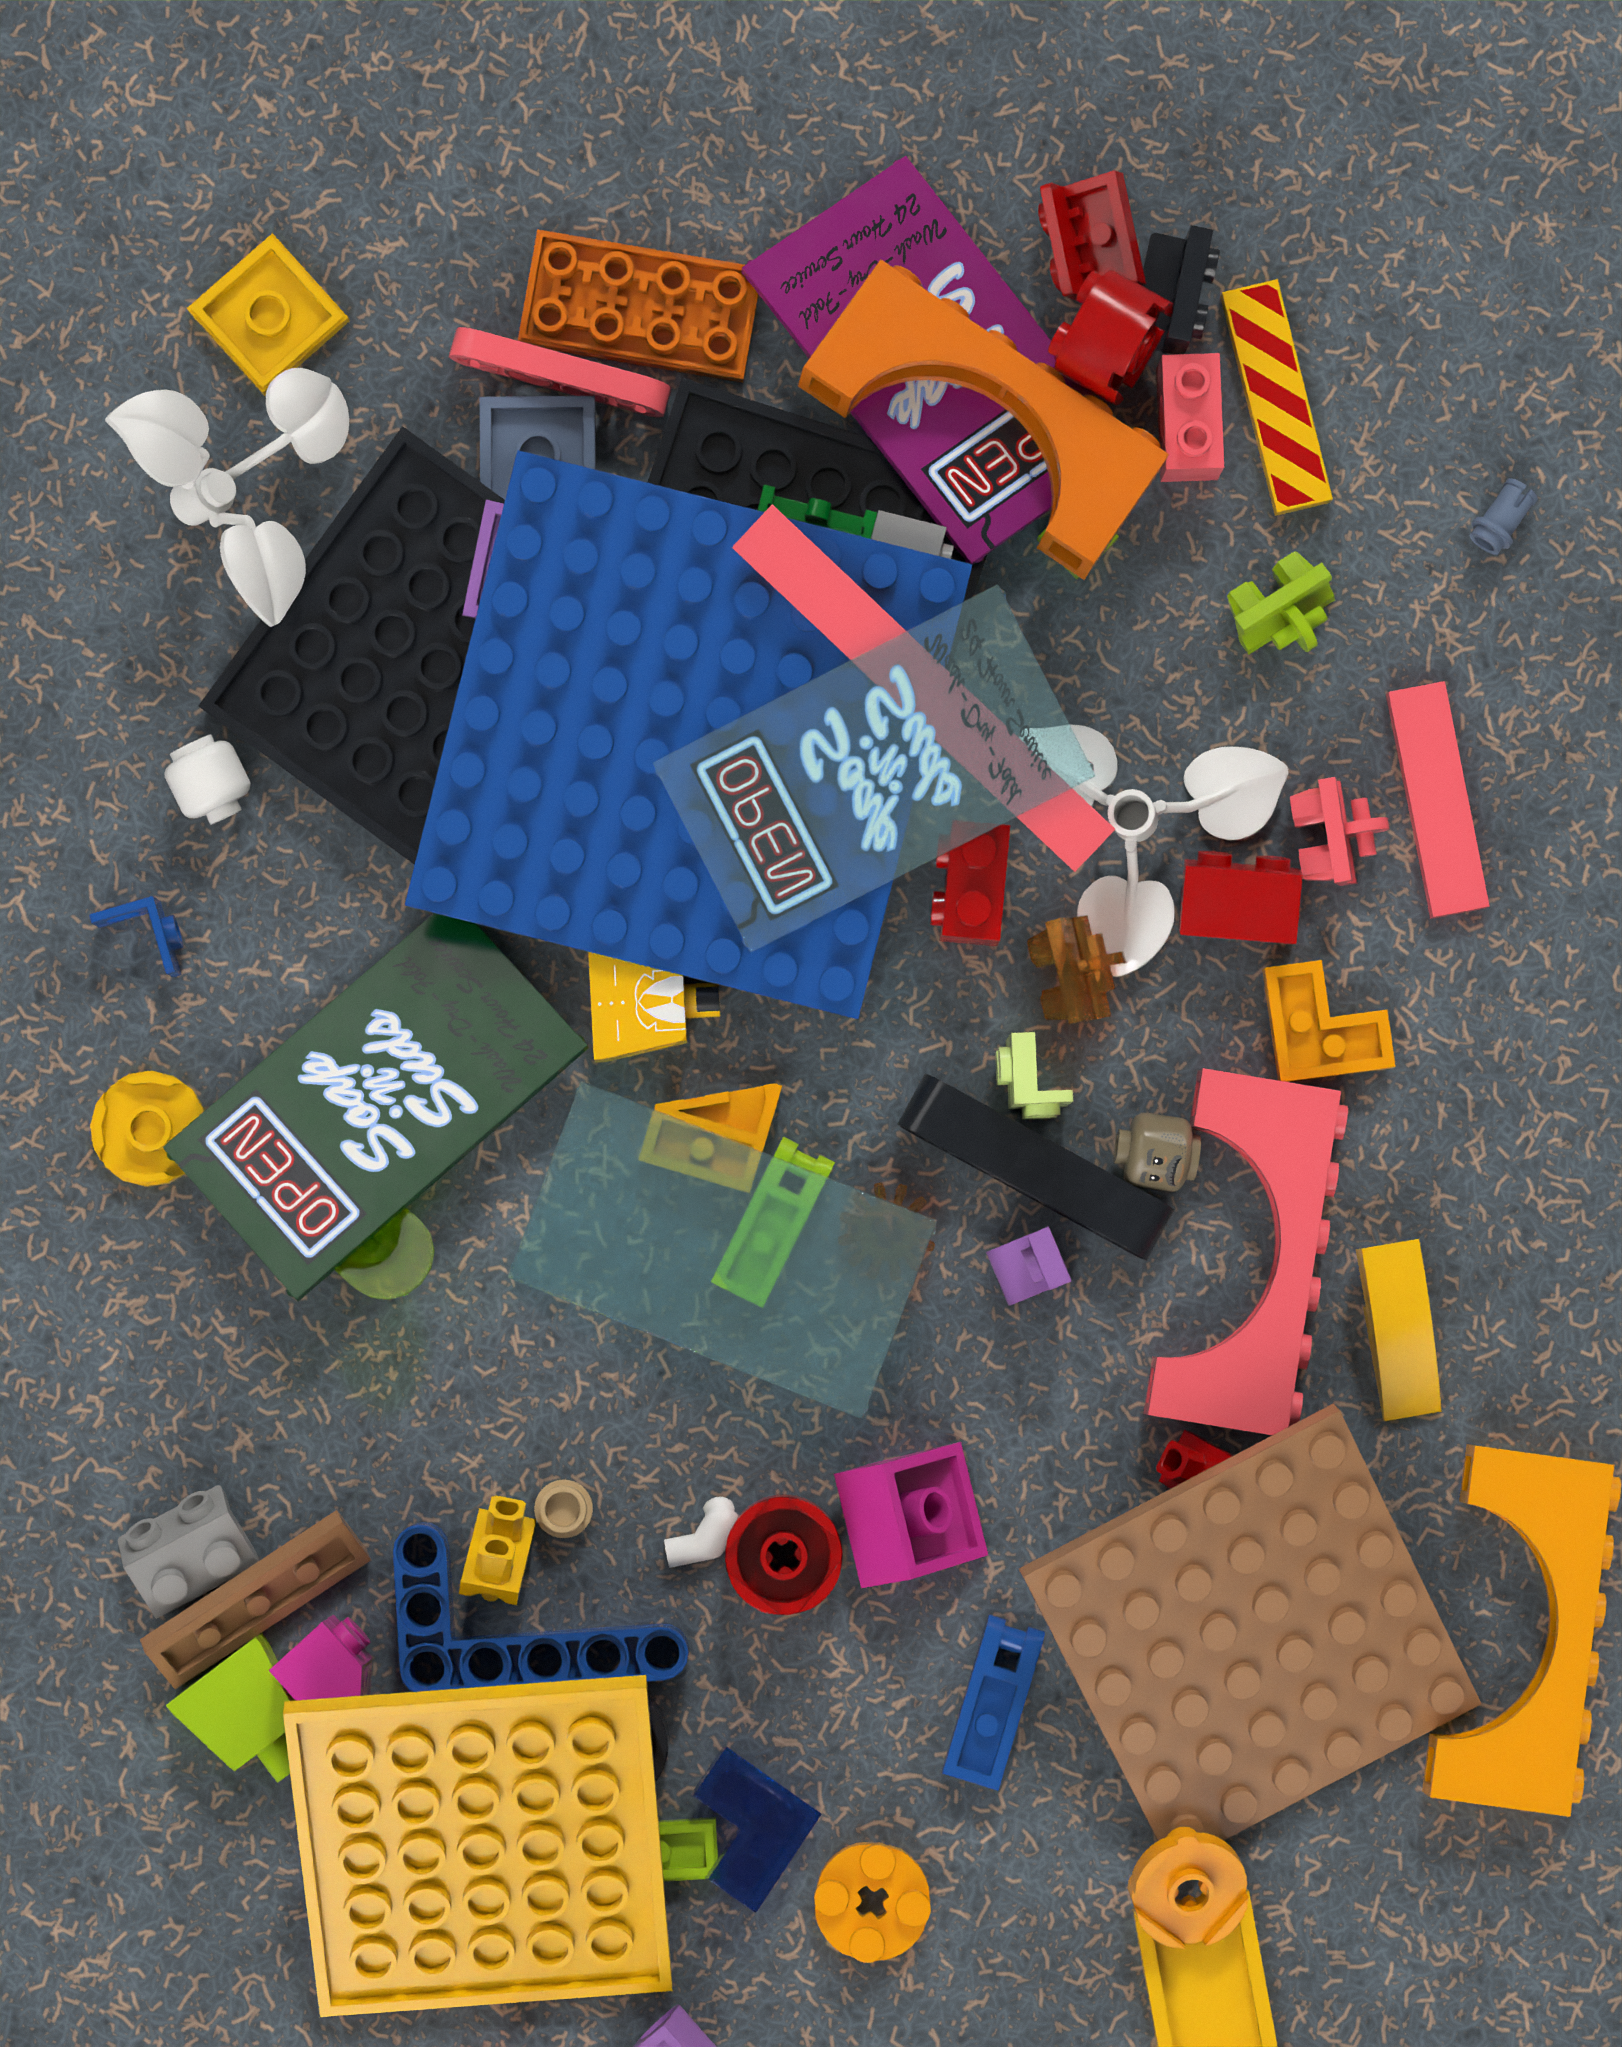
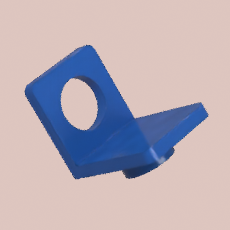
[89,896,184,977]

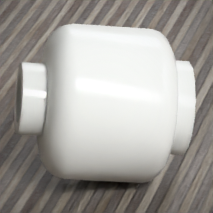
[165,734,251,825]

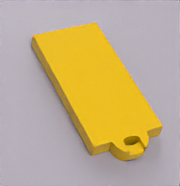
[1132,1889,1278,2047]

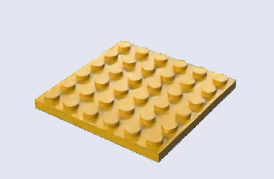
[283,1675,672,2017]

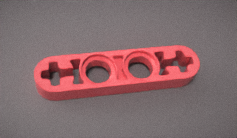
[448,327,672,417]

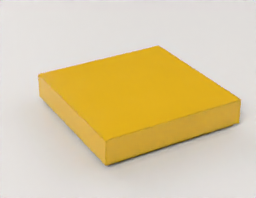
[187,233,350,396]

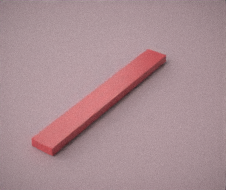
[732,504,1115,872]

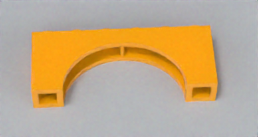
[1422,1444,1621,1817]

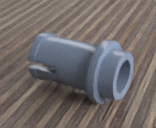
[1470,478,1538,555]

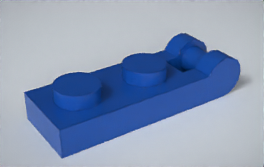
[942,1614,1045,1791]

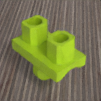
[1227,551,1335,655]

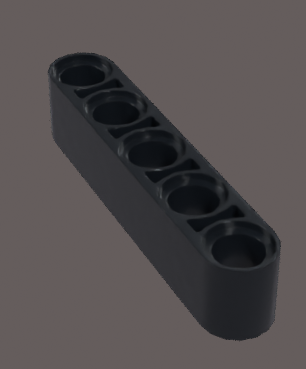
[897,1074,1174,1261]

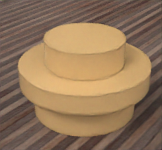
[534,1479,593,1538]

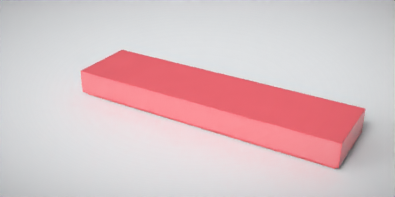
[1386,681,1490,919]

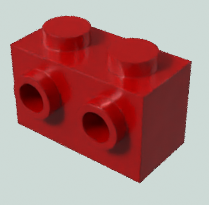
[930,820,1011,947]
[1179,851,1303,944]

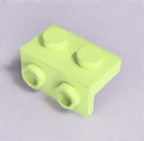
[995,1032,1073,1119]

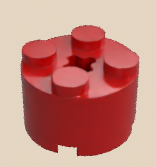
[1048,269,1173,406]
[725,1494,843,1615]

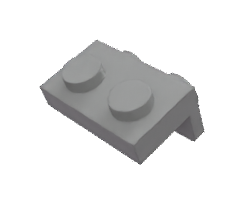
[117,1485,259,1619]

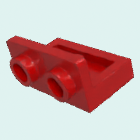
[1038,170,1146,300]

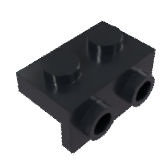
[1142,225,1220,354]

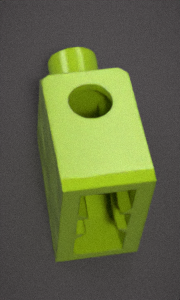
[166,1633,296,1783]

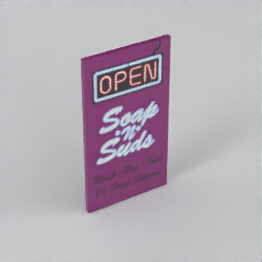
[741,156,1095,565]

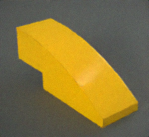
[1355,1239,1442,1421]

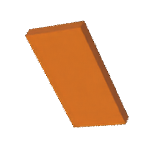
[518,229,759,383]

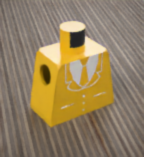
[588,952,721,1063]

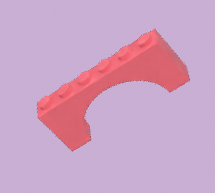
[1143,1068,1348,1435]

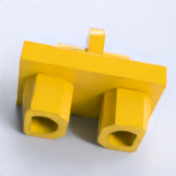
[459,1496,536,1605]

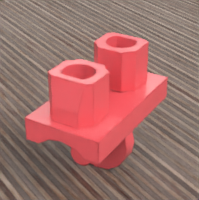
[1290,777,1389,886]

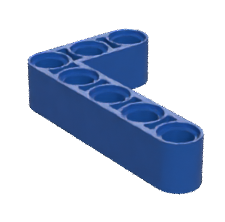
[393,1522,689,1692]

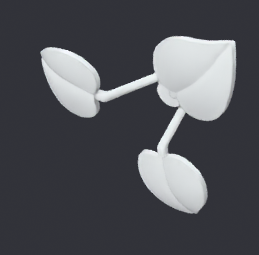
[105,368,349,627]
[1020,725,1289,977]

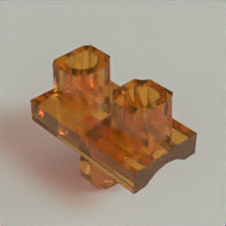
[1027,915,1127,1024]

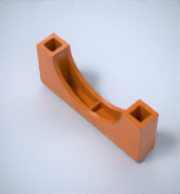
[798,259,1169,580]

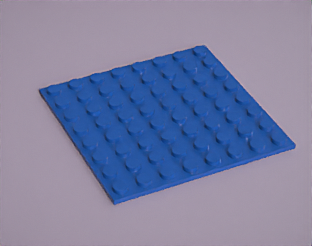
[405,450,972,1019]

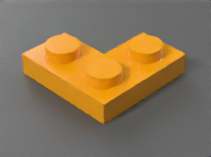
[1262,960,1396,1082]

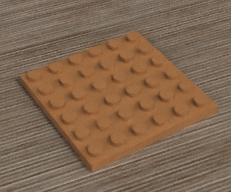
[1019,1403,1481,1841]

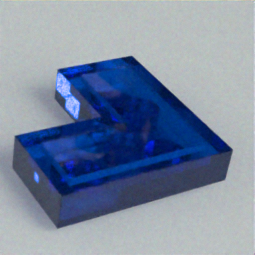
[690,1746,822,1913]

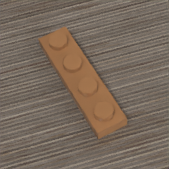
[140,1510,371,1689]

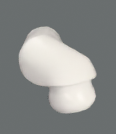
[664,1497,739,1568]

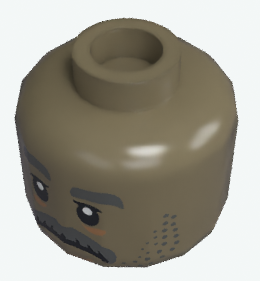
[1113,1113,1201,1192]

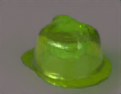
[335,1208,435,1300]

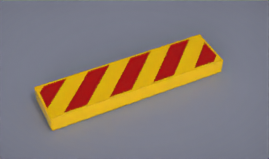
[1220,279,1333,516]

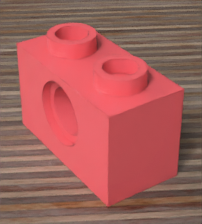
[1156,353,1224,482]

